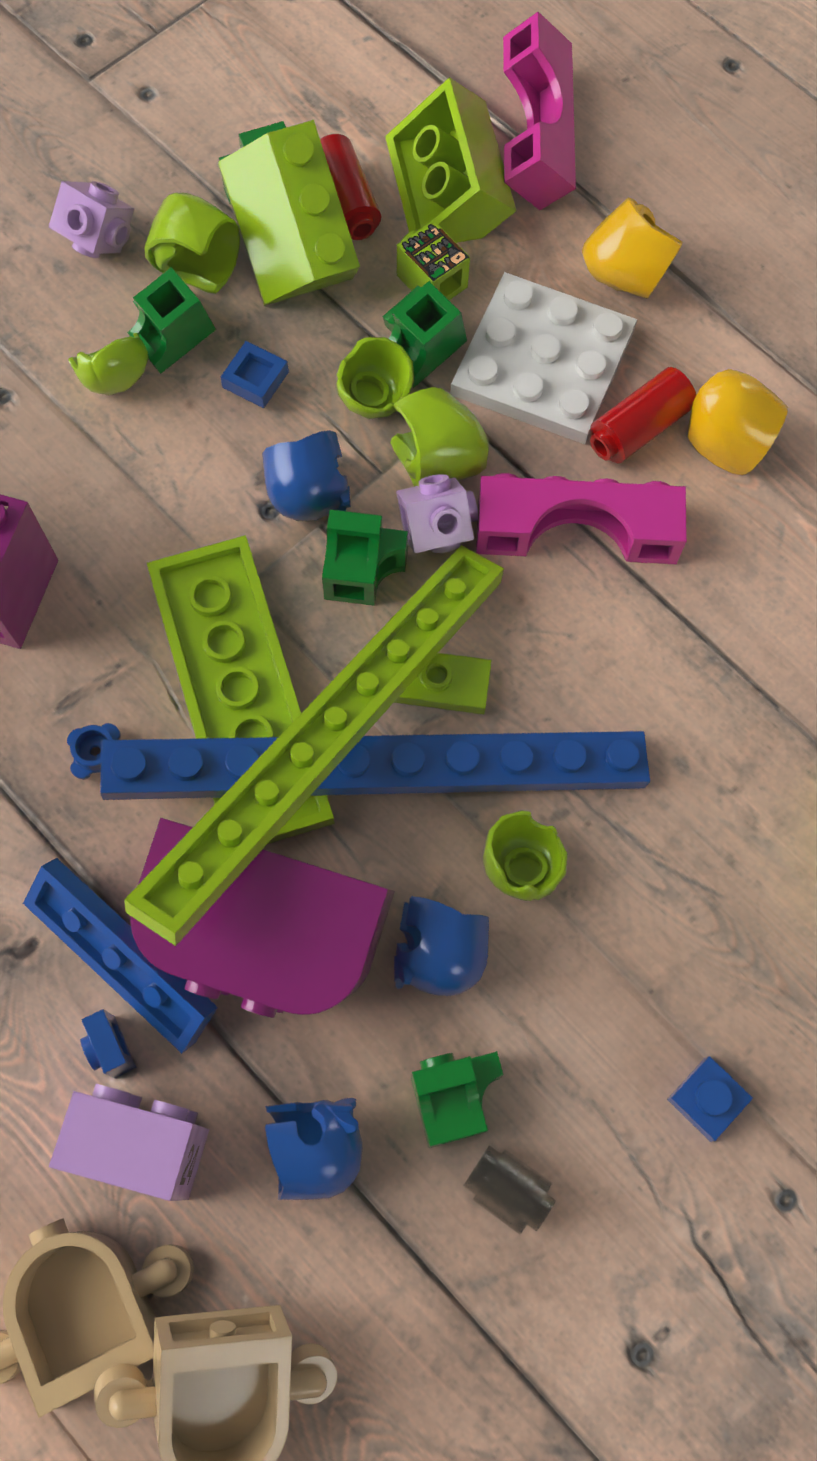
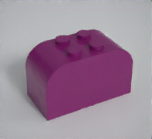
[130,817,395,1018]

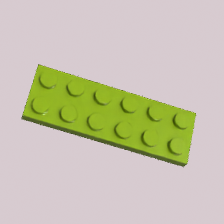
[147,535,335,844]

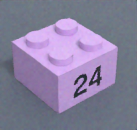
[49,1084,209,1201]

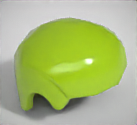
[68,333,148,395]
[336,337,414,419]
[483,810,568,901]

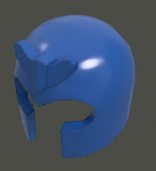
[262,430,351,521]
[394,896,489,996]
[265,1098,363,1200]

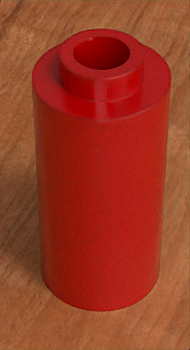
[320,134,381,240]
[590,367,697,464]

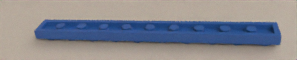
[100,731,650,800]

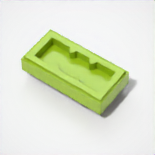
[394,653,492,715]

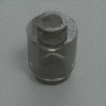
[463,1145,556,1235]

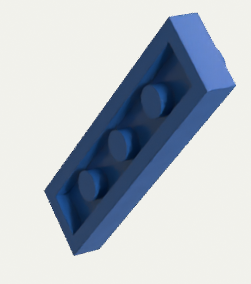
[23,858,218,1054]

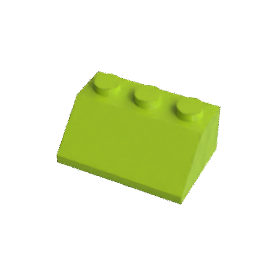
[385,77,516,243]
[218,120,360,306]

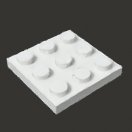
[450,272,637,445]

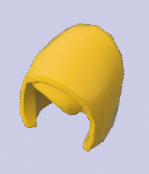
[582,197,683,299]
[688,369,788,475]

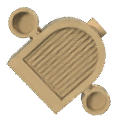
[0,1218,194,1418]
[94,1305,338,1461]

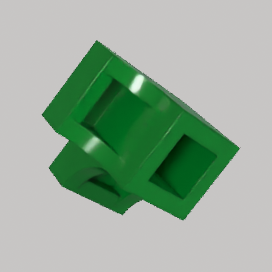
[127,267,217,374]
[382,281,467,388]
[322,509,408,606]
[411,1051,504,1148]

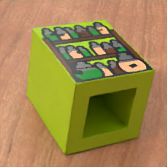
[397,220,470,300]

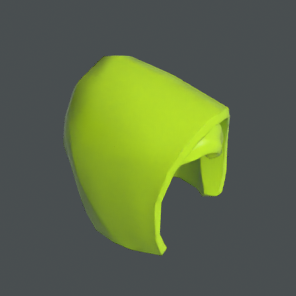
[145,193,240,294]
[390,387,489,487]

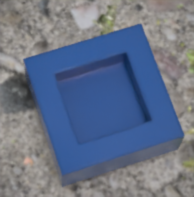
[220,341,289,408]
[80,1009,137,1078]
[667,1056,753,1142]

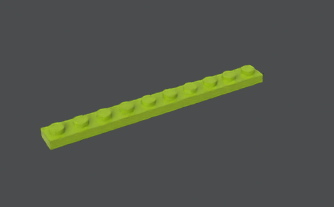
[124,545,504,946]

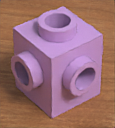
[49,181,135,258]
[396,474,478,553]

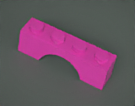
[503,12,576,210]
[476,473,687,564]

